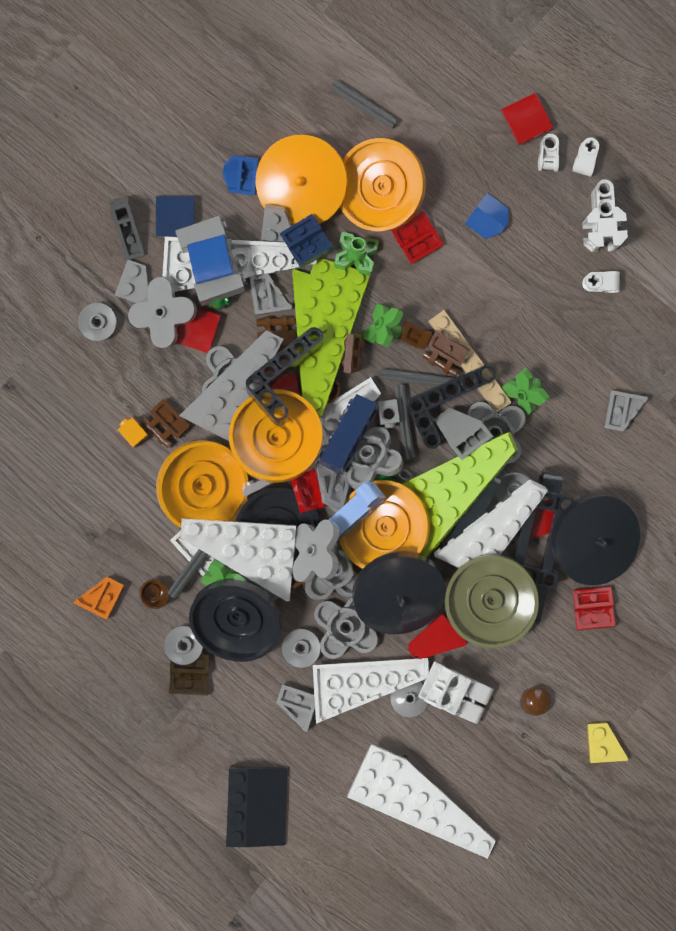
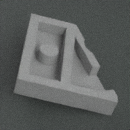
[249,274,292,315]
[316,460,350,510]

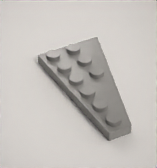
[179,330,283,441]

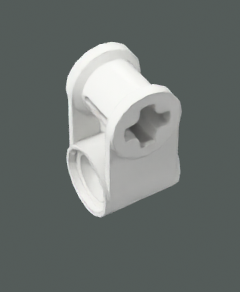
[538,134,559,172]
[572,138,599,177]
[582,271,620,293]

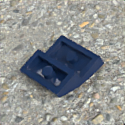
[156,195,195,236]
[279,214,334,269]

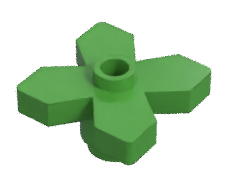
[334,232,379,276]
[363,304,403,347]
[501,368,550,417]
[201,559,247,586]

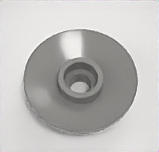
[78,303,116,341]
[495,473,530,503]
[164,626,203,665]
[282,629,320,668]
[390,681,428,717]

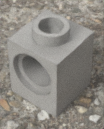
[377,399,400,428]

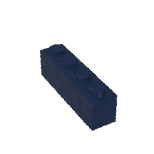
[319,394,378,475]

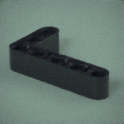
[246,327,323,426]
[408,364,496,449]
[445,466,505,546]

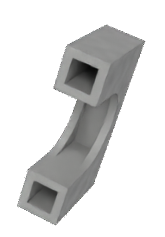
[175,216,247,306]

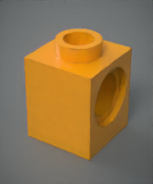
[118,417,149,448]

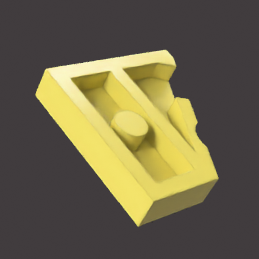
[587,722,628,763]

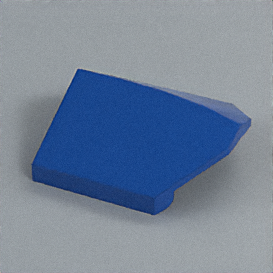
[223,155,258,196]
[465,193,508,239]

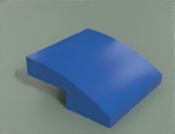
[187,234,233,284]

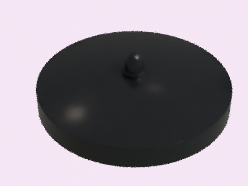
[232,487,320,576]
[551,493,640,585]
[352,551,446,634]
[189,580,282,662]

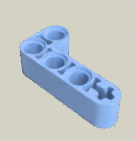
[329,481,386,543]

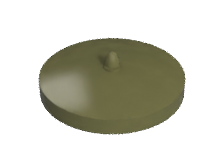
[445,554,539,648]

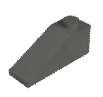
[109,195,145,260]

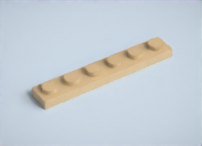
[428,310,511,413]

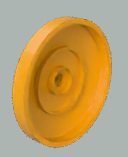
[256,135,348,225]
[340,138,426,232]
[229,389,323,483]
[156,440,248,528]
[340,480,430,569]

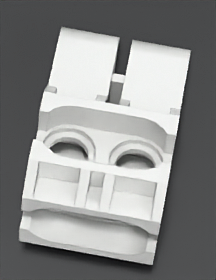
[582,180,628,252]
[418,662,494,724]

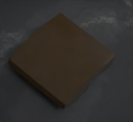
[169,654,210,696]

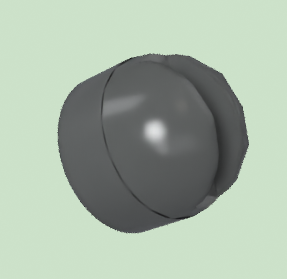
[395,469,412,484]

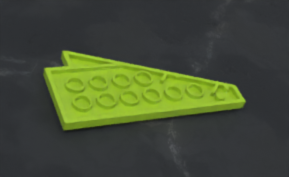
[292,258,371,418]
[403,432,518,557]

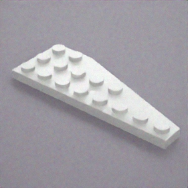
[347,743,496,859]

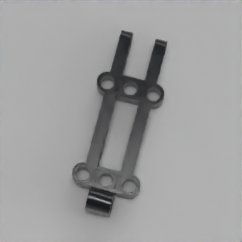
[513,469,574,624]

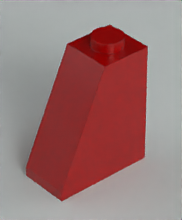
[407,613,468,659]

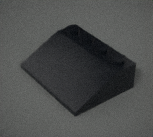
[226,766,288,848]

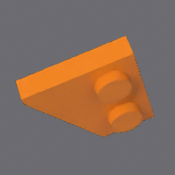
[74,577,125,620]

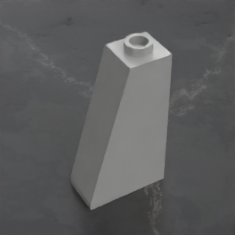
[434,408,493,460]

